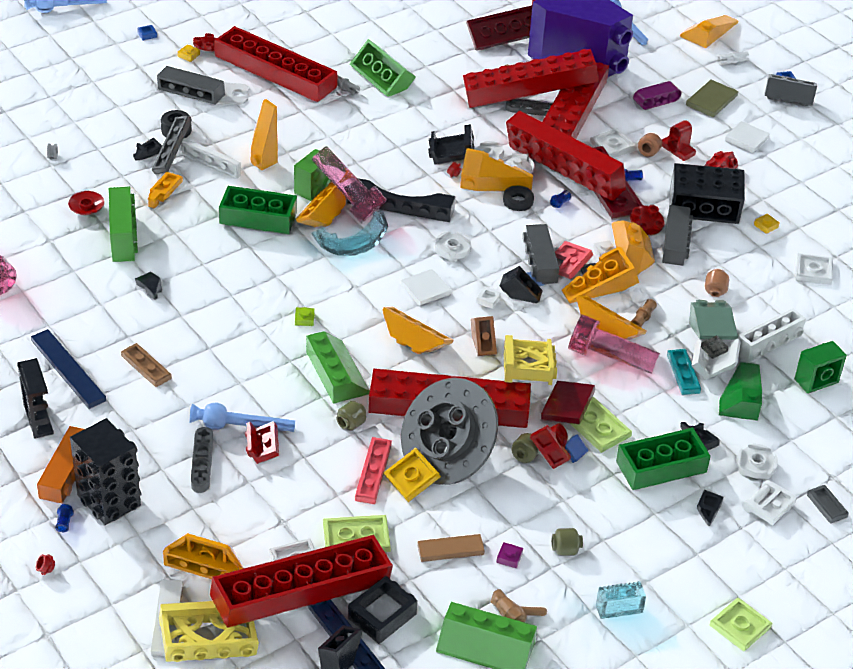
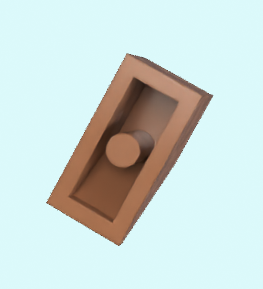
[470,316,497,356]

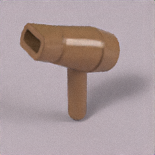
[491,589,548,623]

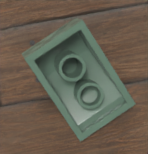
[689,300,738,340]

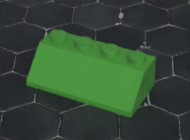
[349,39,416,97]
[306,331,370,404]
[436,601,537,669]

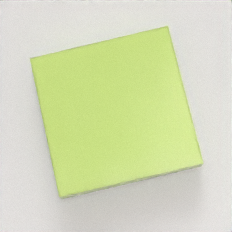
[709,597,773,652]

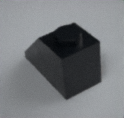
[499,266,543,304]
[318,625,362,669]

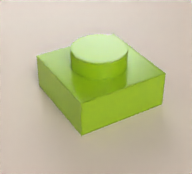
[295,307,315,326]

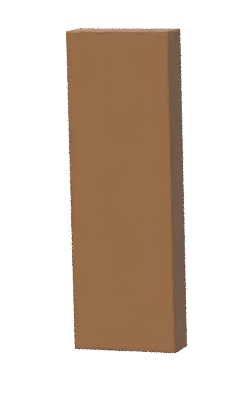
[121,343,172,387]
[417,534,485,562]

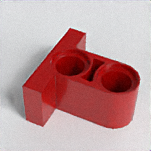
[661,120,696,161]
[530,423,571,469]

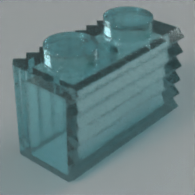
[595,581,646,619]

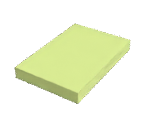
[569,397,632,453]
[323,515,391,552]

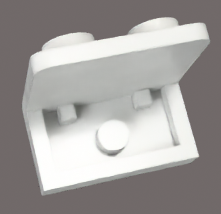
[692,339,741,380]

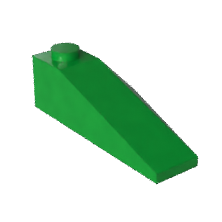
[718,362,762,421]

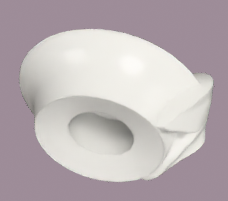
[502,152,536,174]

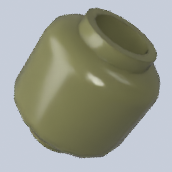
[336,401,367,431]
[511,433,540,463]
[551,528,583,556]

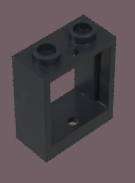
[348,576,418,644]

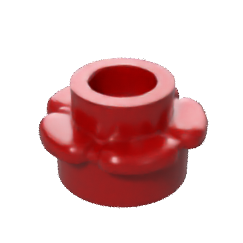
[447,162,462,178]
[35,554,55,575]

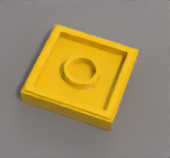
[384,448,441,502]

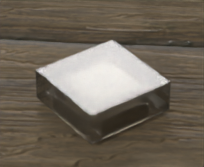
[701,335,728,359]

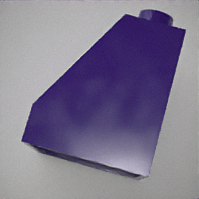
[528,0,633,77]

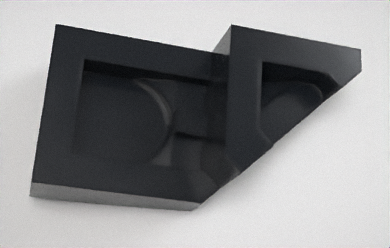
[133,137,162,161]
[135,271,162,300]
[680,422,720,451]
[696,489,724,526]

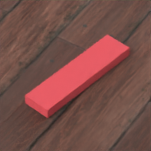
[355,437,392,504]

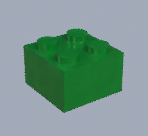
[794,341,847,394]

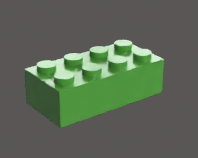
[108,186,138,262]

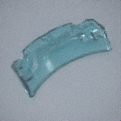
[311,209,389,256]

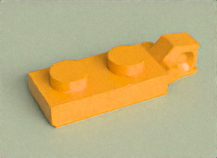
[148,172,183,208]

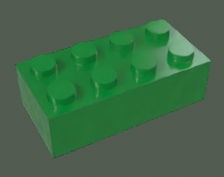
[218,185,297,234]
[616,428,711,490]

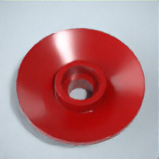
[68,191,105,215]

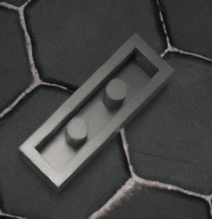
[764,74,817,106]

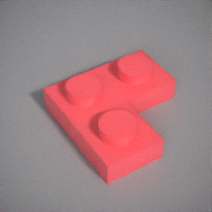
[555,241,593,279]

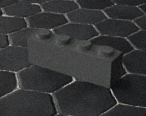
[156,65,225,105]
[662,205,693,266]
[522,224,559,284]

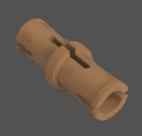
[631,299,657,327]

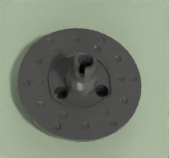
[401,378,498,485]

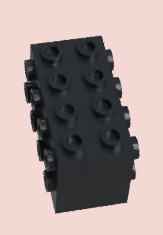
[669,163,745,224]
[70,418,142,525]

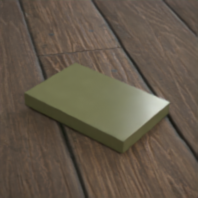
[686,79,739,118]

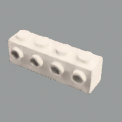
[738,308,806,363]

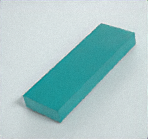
[667,349,701,395]

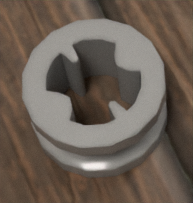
[47,143,58,159]

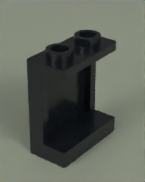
[428,124,474,165]

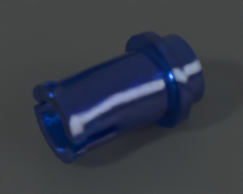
[624,169,643,182]
[550,190,571,208]
[55,504,74,533]

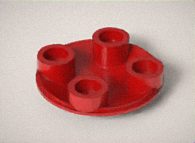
[193,33,216,51]
[630,205,665,235]

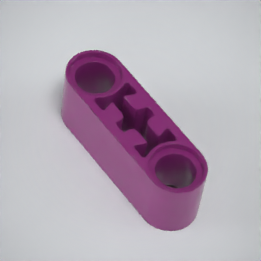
[633,81,682,110]

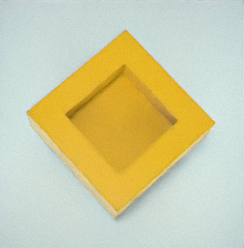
[178,44,200,62]
[754,213,780,234]

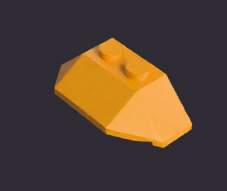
[295,178,346,227]
[612,220,655,275]
[576,295,647,344]
[382,306,454,354]
[163,533,244,579]

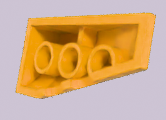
[680,15,739,48]
[250,99,278,170]
[460,148,534,191]
[562,246,640,303]

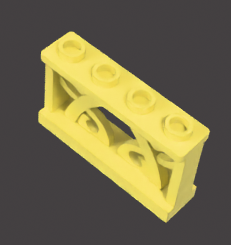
[503,335,557,385]
[159,601,259,662]

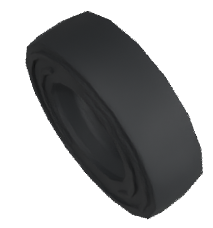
[503,185,534,211]

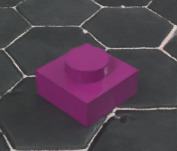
[496,542,524,569]

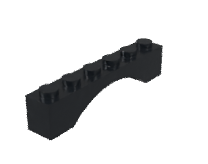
[347,177,456,223]

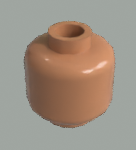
[638,133,662,157]
[704,269,730,297]

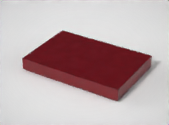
[541,380,595,424]

